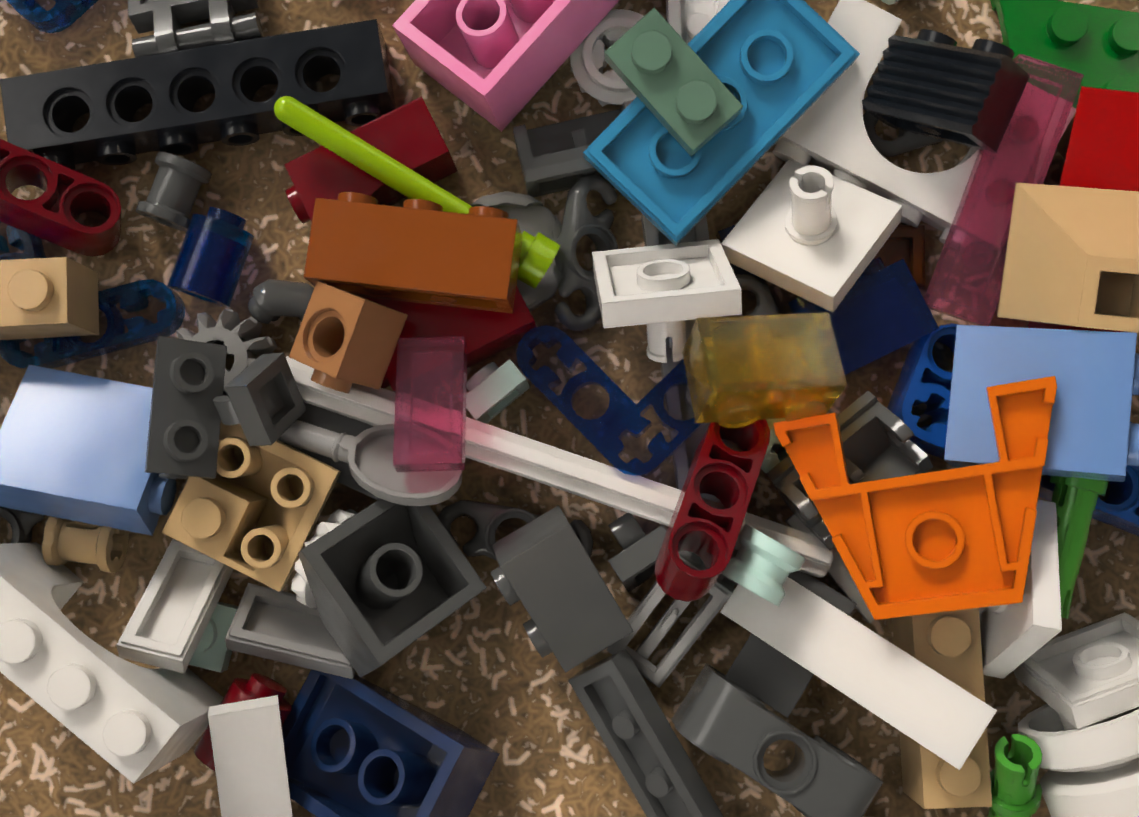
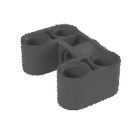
[671,664,884,817]

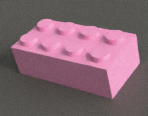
[392,0,620,132]

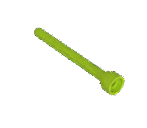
[274,96,560,289]

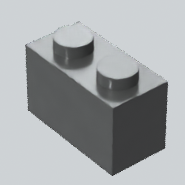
[490,505,634,673]

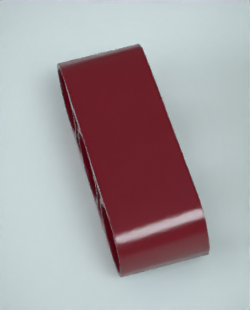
[0,139,121,257]
[654,404,770,602]

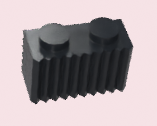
[862,29,1030,153]

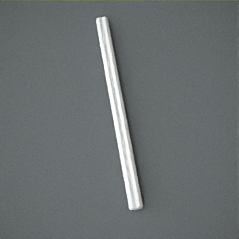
[286,356,834,578]

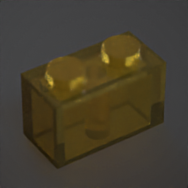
[682,312,847,428]

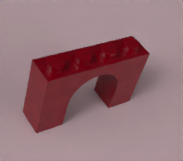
[284,96,539,397]

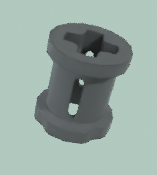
[135,152,212,233]

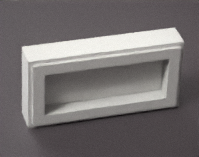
[117,539,234,673]

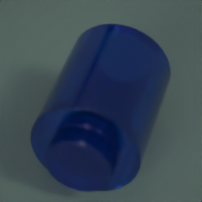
[167,207,254,308]

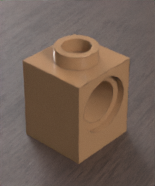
[289,281,408,393]

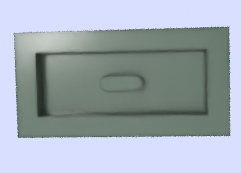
[604,7,743,157]

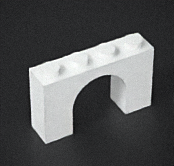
[773,0,1076,256]
[0,542,224,784]

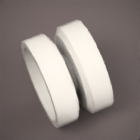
[1018,704,1139,817]

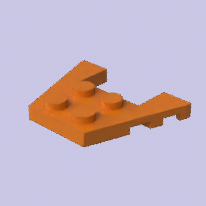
[773,376,1057,620]

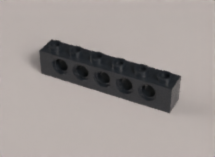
[0,19,396,170]

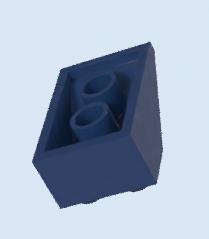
[282,670,500,817]

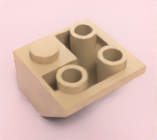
[997,183,1139,333]
[162,421,341,592]

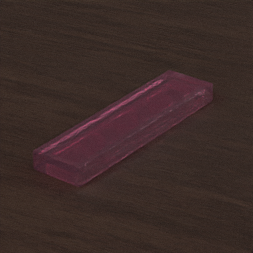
[922,54,1084,326]

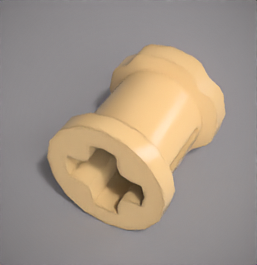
[42,516,129,573]

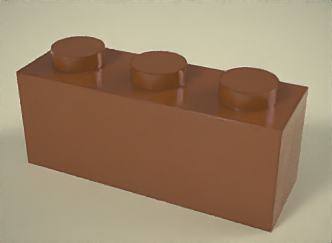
[304,192,523,313]

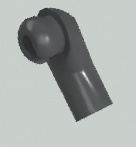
[248,279,314,324]

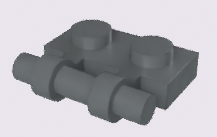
[127,0,263,57]

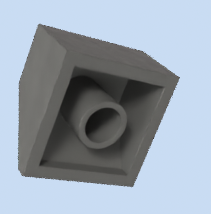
[298,499,487,678]

